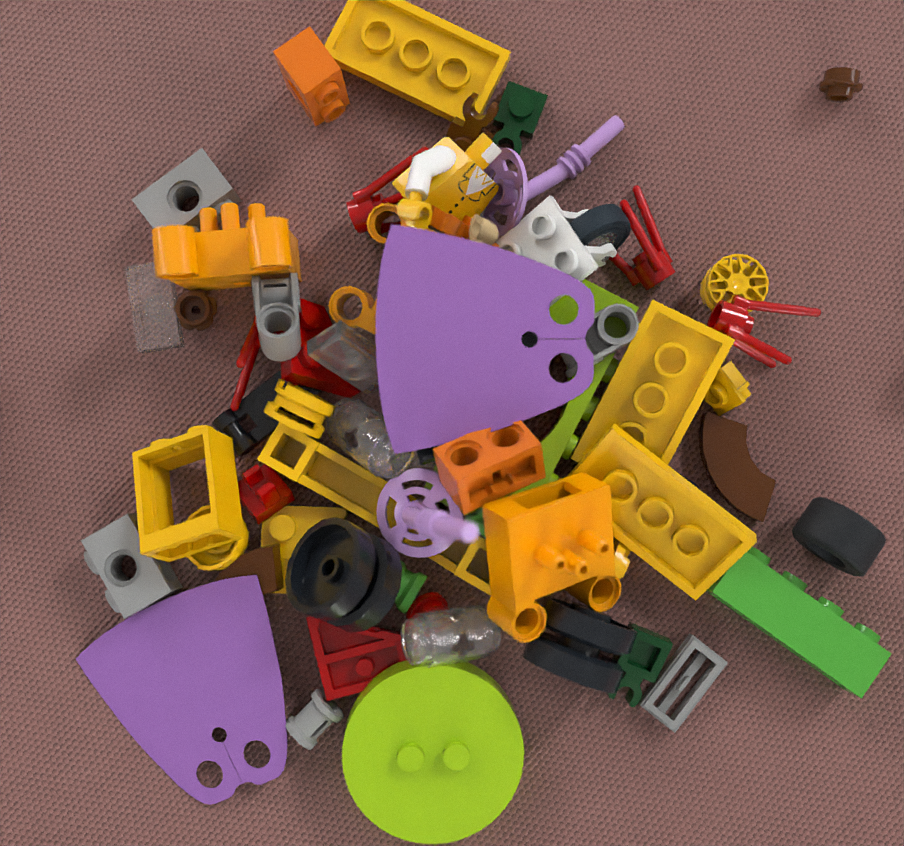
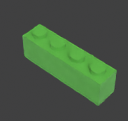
[706,546,891,699]

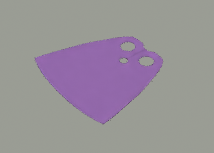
[376,224,595,454]
[76,575,287,805]

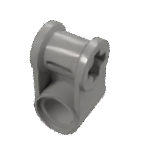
[252,273,301,362]
[560,304,639,378]

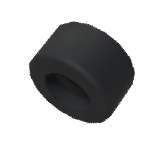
[792,497,886,577]

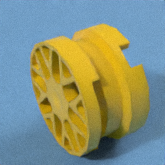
[700,254,769,313]
[263,379,336,439]

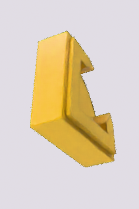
[614,539,631,579]

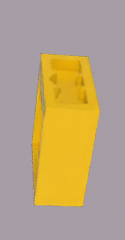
[132,425,244,562]

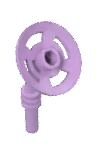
[482,115,625,237]
[376,468,479,558]

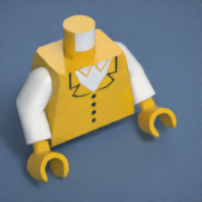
[392,132,502,230]

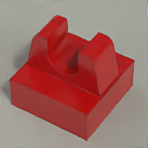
[238,464,295,525]

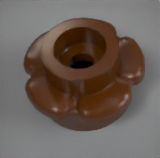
[819,67,863,102]
[175,289,218,331]

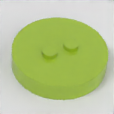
[342,655,524,844]

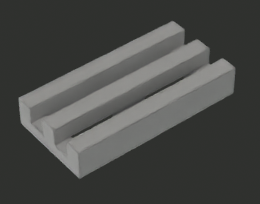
[638,633,728,733]

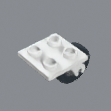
[495,195,631,306]

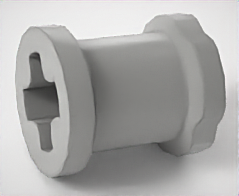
[285,689,344,750]

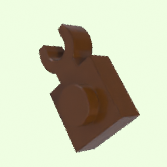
[445,92,499,152]

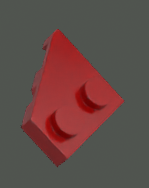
[280,298,361,398]
[306,615,409,701]

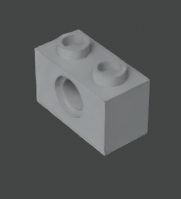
[131,148,242,232]
[81,513,183,619]

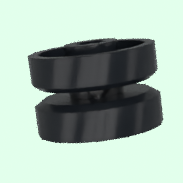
[285,517,402,633]
[522,596,638,694]

